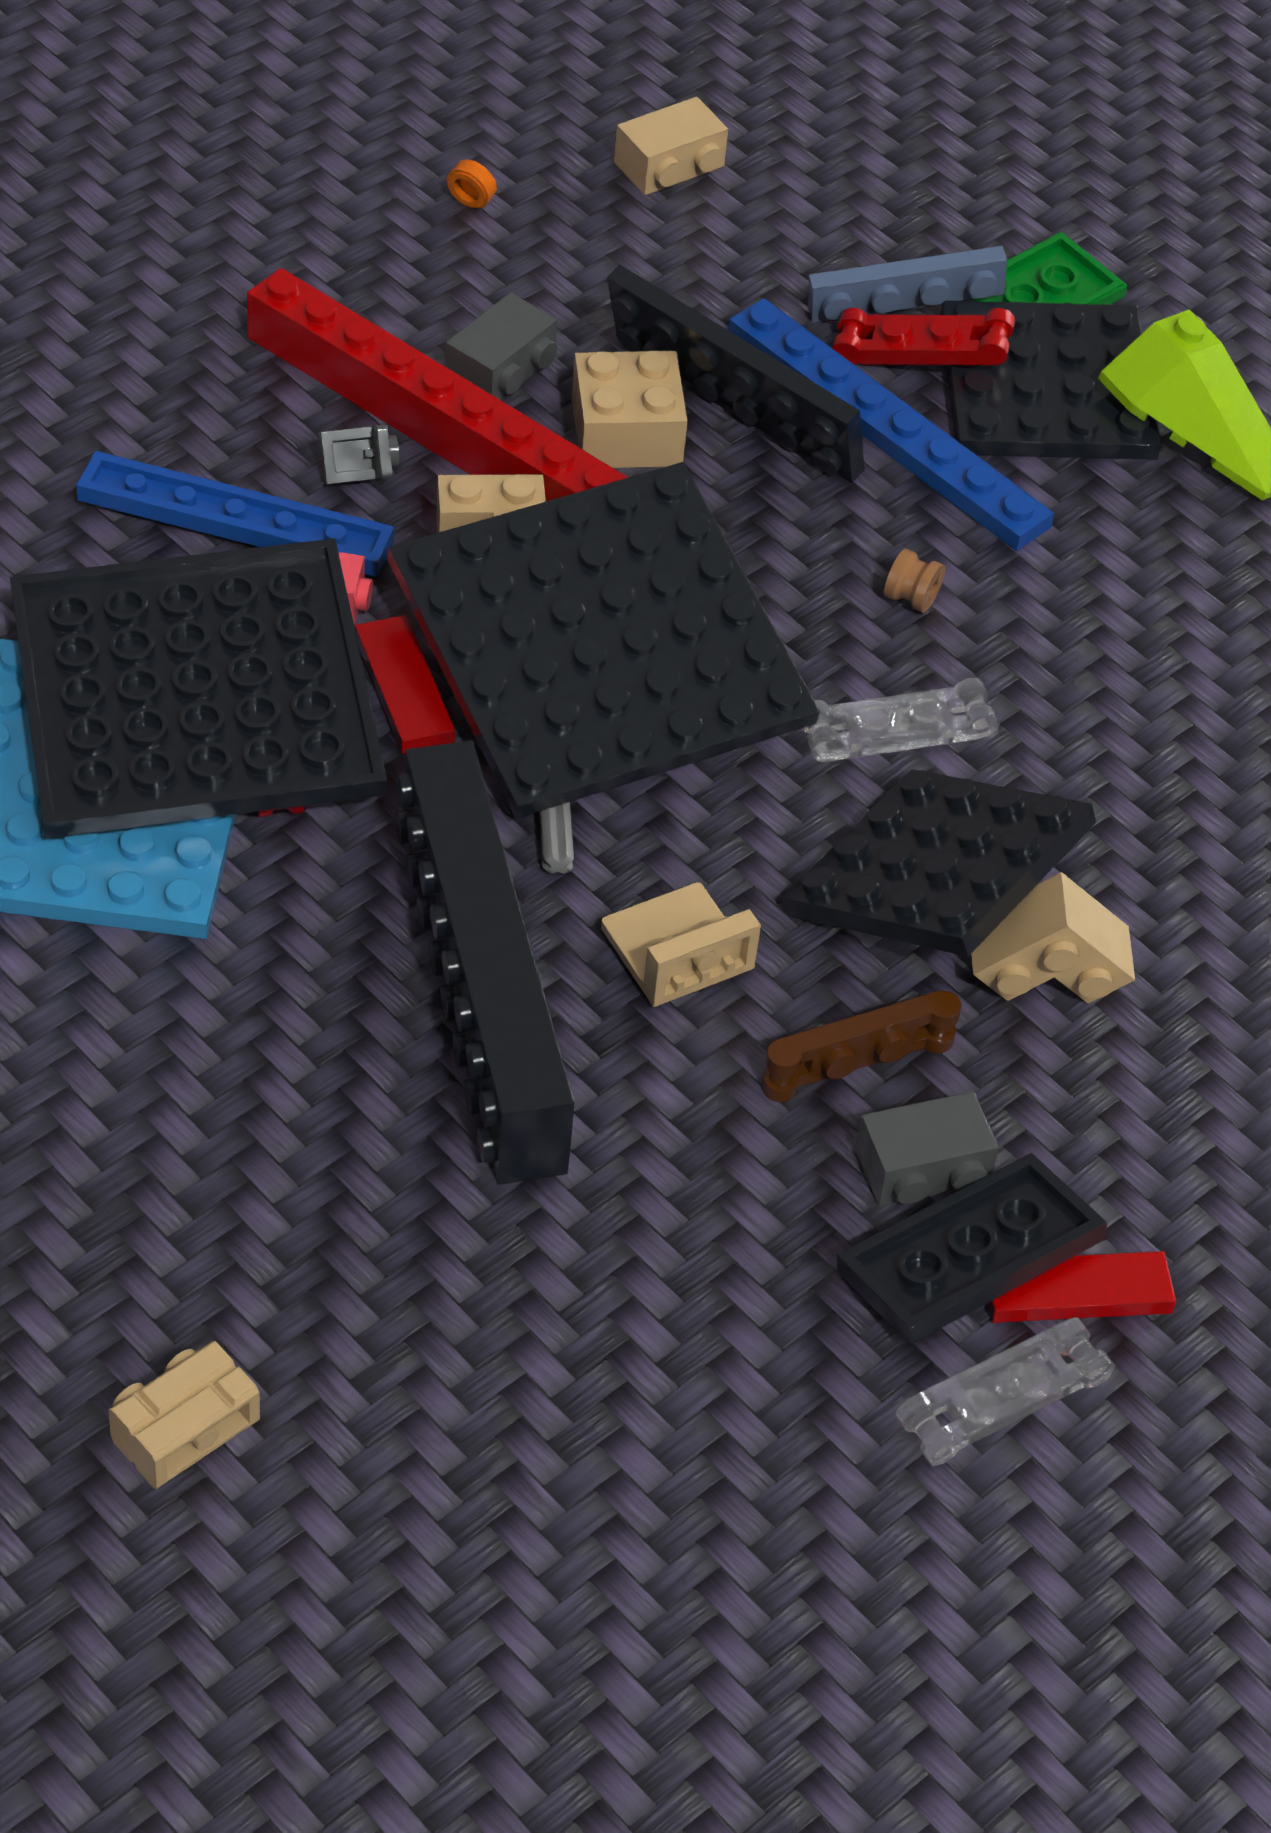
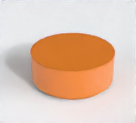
[447,159,497,209]

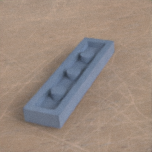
[808,246,1007,323]

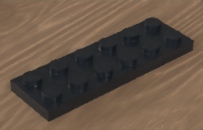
[607,264,865,483]

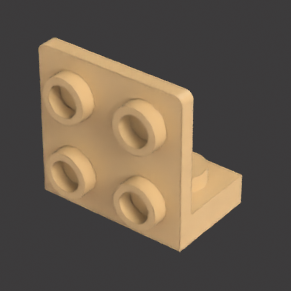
[601,882,761,1007]

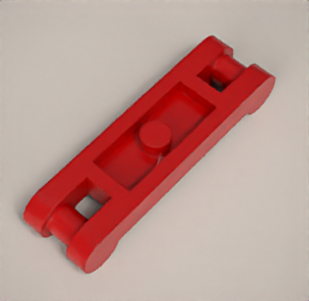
[832,307,1015,365]

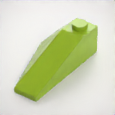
[1098,309,1271,501]

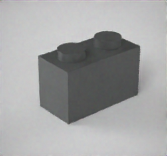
[445,292,558,400]
[855,1091,999,1207]

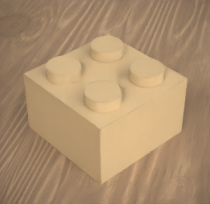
[572,351,688,468]

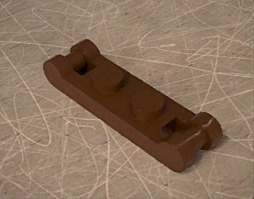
[762,990,962,1102]

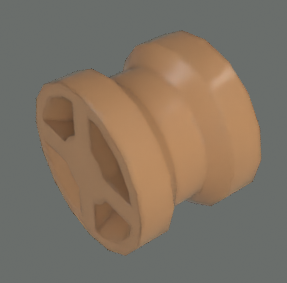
[884,548,946,613]

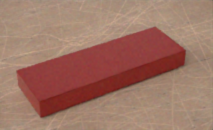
[355,614,455,754]
[989,1251,1176,1323]

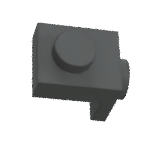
[318,425,399,484]

